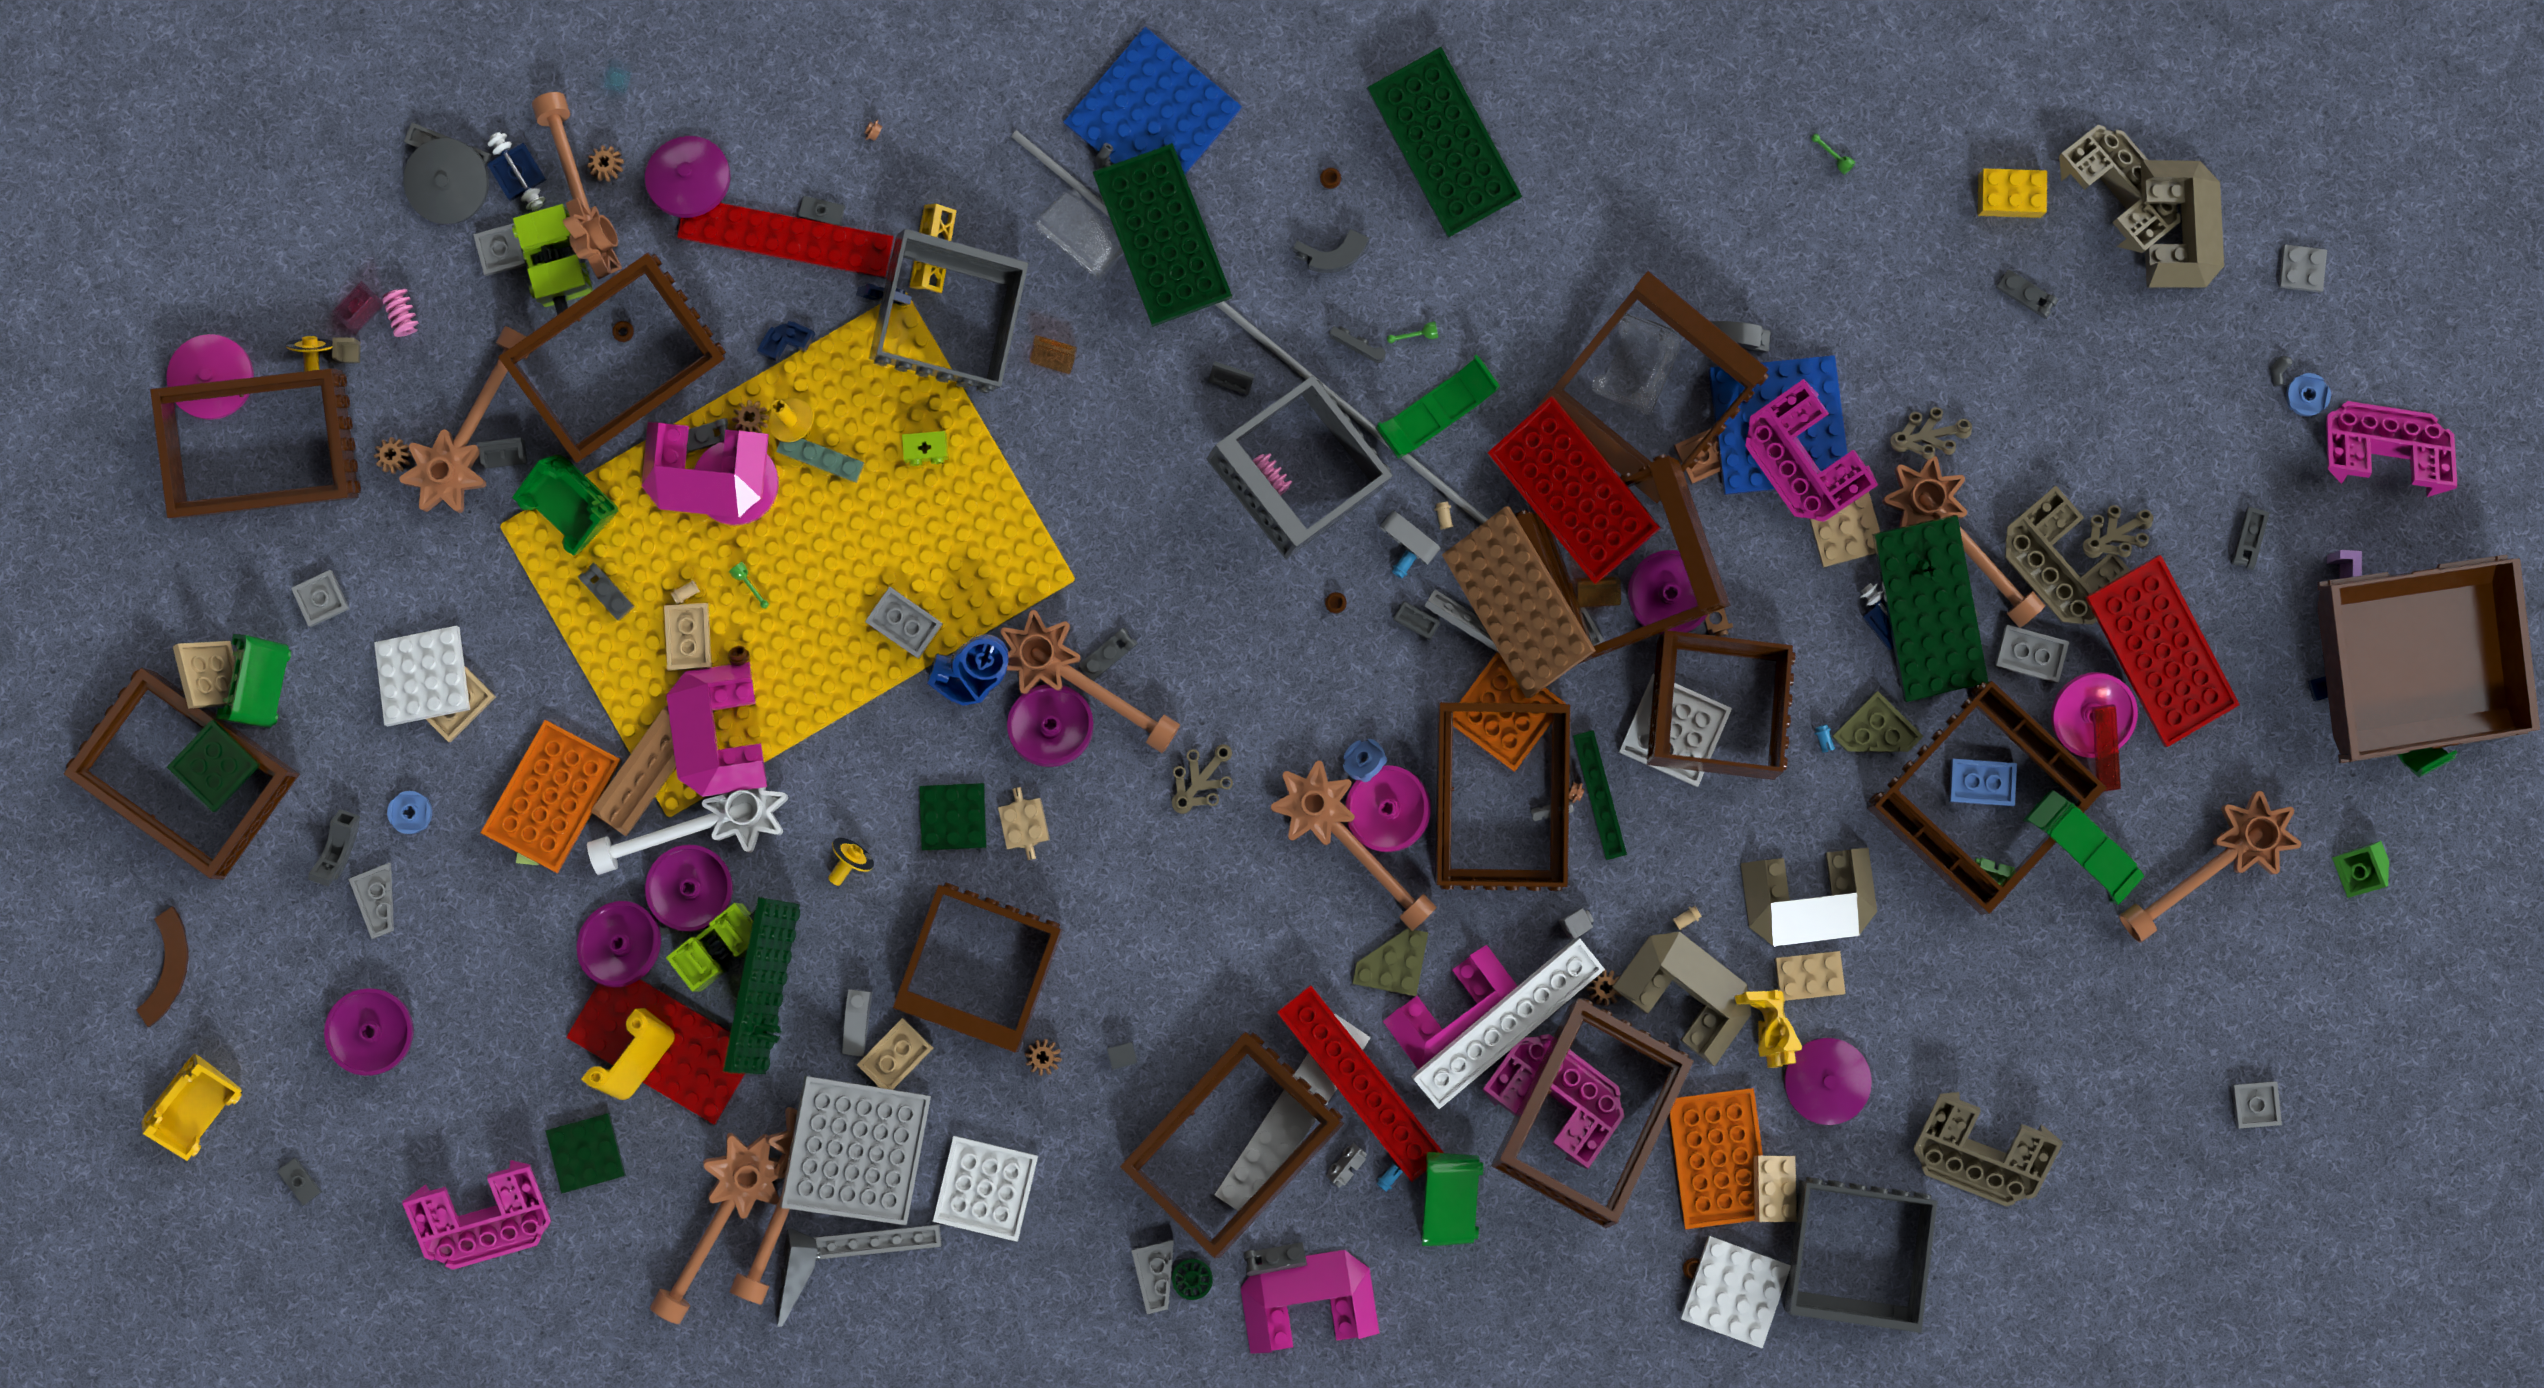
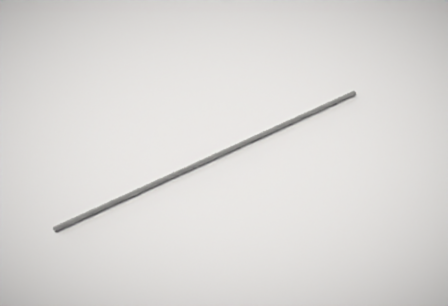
[1011,130,1488,525]

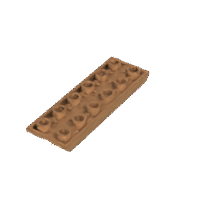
[591,706,676,837]

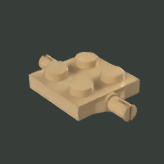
[998,787,1050,861]

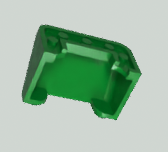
[512,454,618,556]
[216,634,291,729]
[1421,1152,1484,1246]

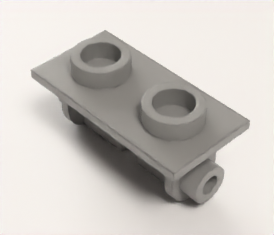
[1326,1142,1367,1188]

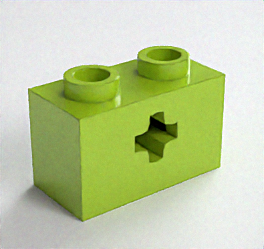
[902,431,949,466]

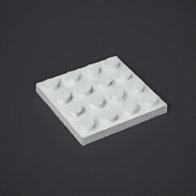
[374,626,470,726]
[1619,674,1732,787]
[933,1136,1038,1242]
[1680,1235,1791,1348]

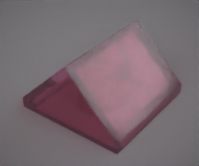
[332,281,384,334]

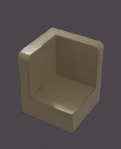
[332,338,361,363]

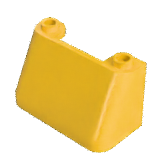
[581,1008,675,1100]
[141,1054,242,1161]

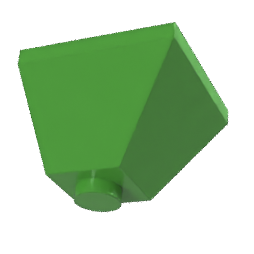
[2332,841,2389,898]

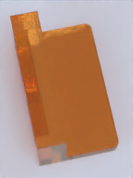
[1030,335,1078,374]
[1576,576,1621,607]

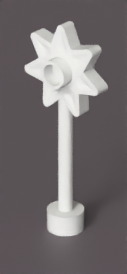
[587,787,788,875]

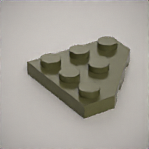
[1831,691,1924,752]
[1352,928,1428,996]

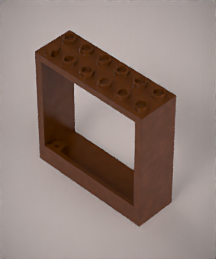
[1647,630,1796,780]
[893,882,1063,1053]

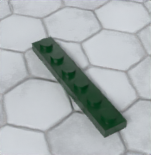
[1572,730,1627,860]

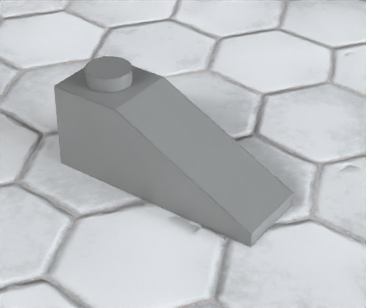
[1559,908,1594,940]
[842,989,873,1057]

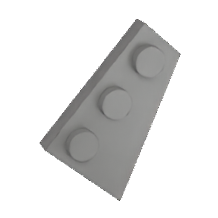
[349,863,394,939]
[1131,1239,1174,1314]

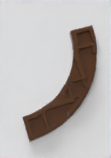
[136,906,188,1027]

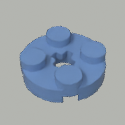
[2286,373,2331,417]
[1343,739,1387,782]
[387,791,432,834]

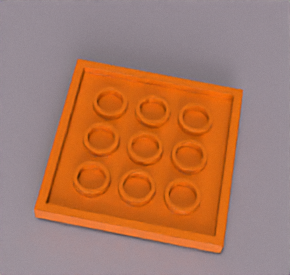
[1453,652,1566,772]

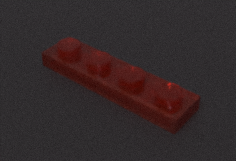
[2092,704,2121,791]

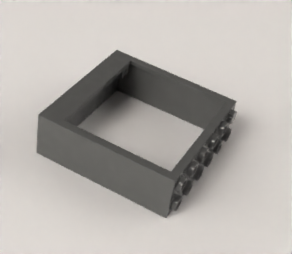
[869,229,1029,393]
[1206,376,1393,559]
[1784,1177,1937,1333]

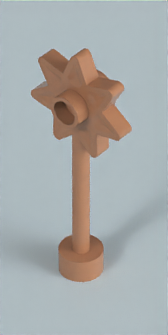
[532,92,622,279]
[399,326,529,513]
[1882,456,2046,628]
[1001,610,1181,753]
[1271,761,1437,931]
[2119,791,2301,943]
[729,1107,798,1305]
[650,1133,780,1324]

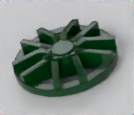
[1172,1259,1213,1300]

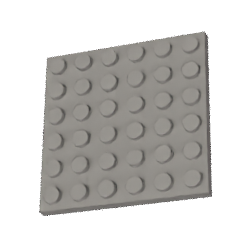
[779,1076,931,1225]

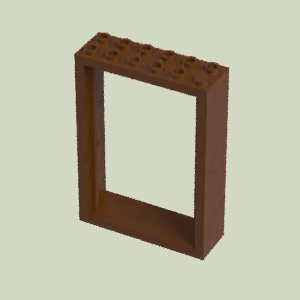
[498,252,726,463]
[150,368,361,518]
[64,668,300,880]
[1435,702,1570,891]
[1491,998,1694,1229]
[1120,1032,1345,1259]

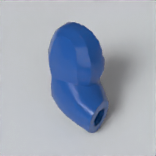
[927,635,1008,706]

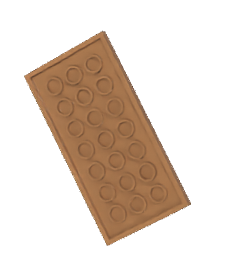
[1442,506,1596,698]

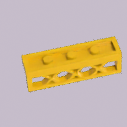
[910,204,957,293]

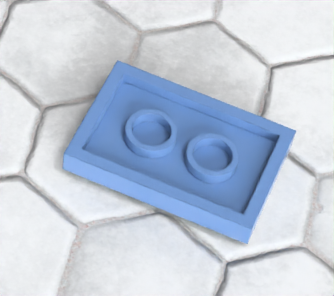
[1949,759,2017,807]

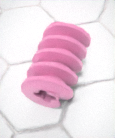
[382,289,419,337]
[1252,453,1292,496]

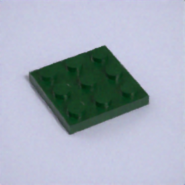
[167,720,261,812]
[919,783,987,851]
[545,1113,626,1194]

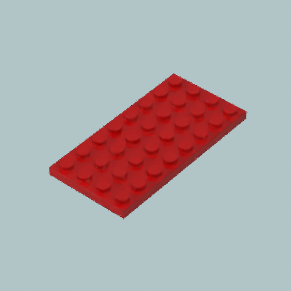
[1487,396,1661,584]
[2085,555,2240,747]
[566,979,745,1125]

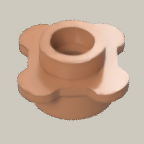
[864,120,882,141]
[1569,782,1585,803]

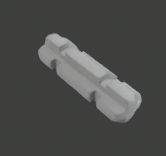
[1531,800,1574,821]

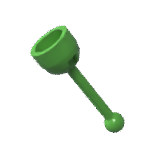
[1811,134,1856,175]
[1387,321,1438,343]
[729,562,769,609]

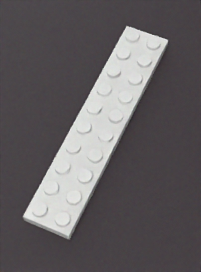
[1411,937,1605,1109]
[1214,1014,1371,1211]

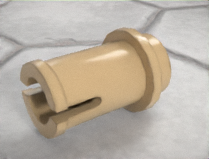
[1434,502,1453,529]
[671,580,700,604]
[1673,906,1702,931]

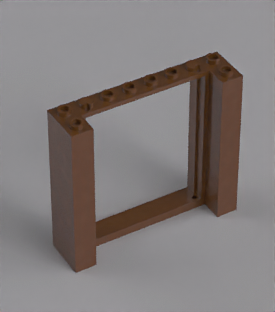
[1537,271,1769,503]
[1515,454,1731,665]
[1867,681,2107,915]

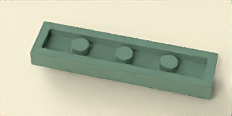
[776,438,865,483]

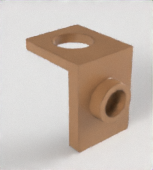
[1705,609,1733,636]

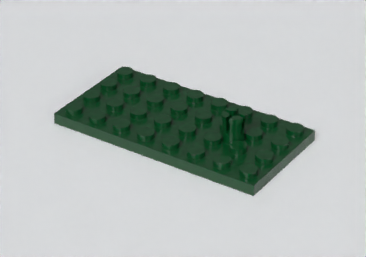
[1366,47,1523,238]
[1093,144,1232,327]
[1872,515,1988,702]
[723,897,800,1074]

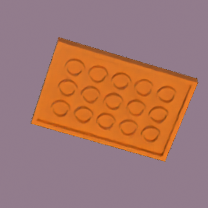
[480,720,622,874]
[1669,1088,1763,1229]

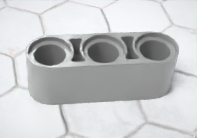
[1379,510,1441,565]

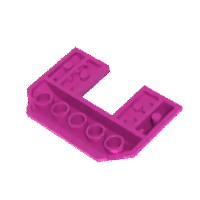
[1745,379,1878,522]
[2326,401,2457,497]
[642,422,769,518]
[666,662,767,797]
[1383,945,1517,1070]
[1483,1034,1624,1169]
[402,1160,551,1270]
[1241,1250,1379,1354]

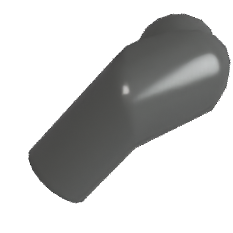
[1096,143,1113,169]
[2271,356,2292,387]

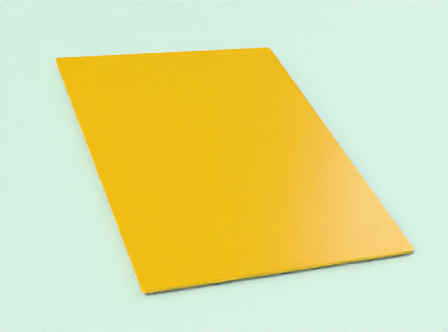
[500,292,1075,817]

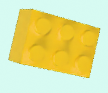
[1978,168,2047,218]

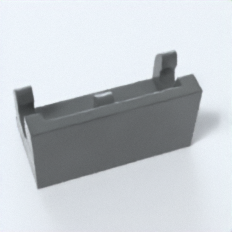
[478,437,527,469]

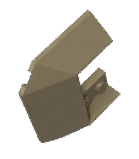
[2059,125,2181,253]
[2141,160,2224,288]
[2005,486,2131,625]
[1740,848,1877,946]
[1612,932,1751,1066]
[1913,1092,2063,1207]

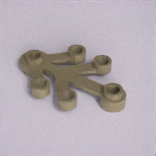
[1890,407,1972,459]
[2083,505,2153,558]
[1172,744,1233,814]

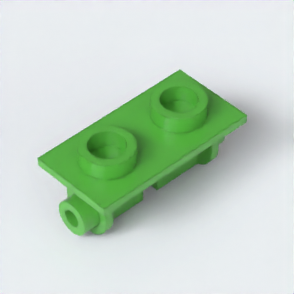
[1975,857,2015,885]

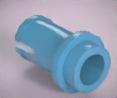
[1392,550,1417,579]
[1814,724,1835,753]
[1376,1163,1403,1192]

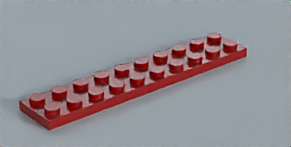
[677,203,894,278]
[1277,985,1444,1182]

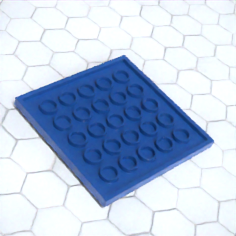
[1064,27,1242,175]
[1708,355,1848,495]

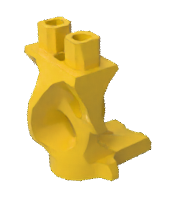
[1735,990,1802,1068]

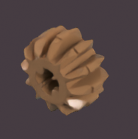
[587,145,624,182]
[732,400,769,433]
[374,437,412,474]
[1586,969,1622,1006]
[1025,1039,1062,1076]

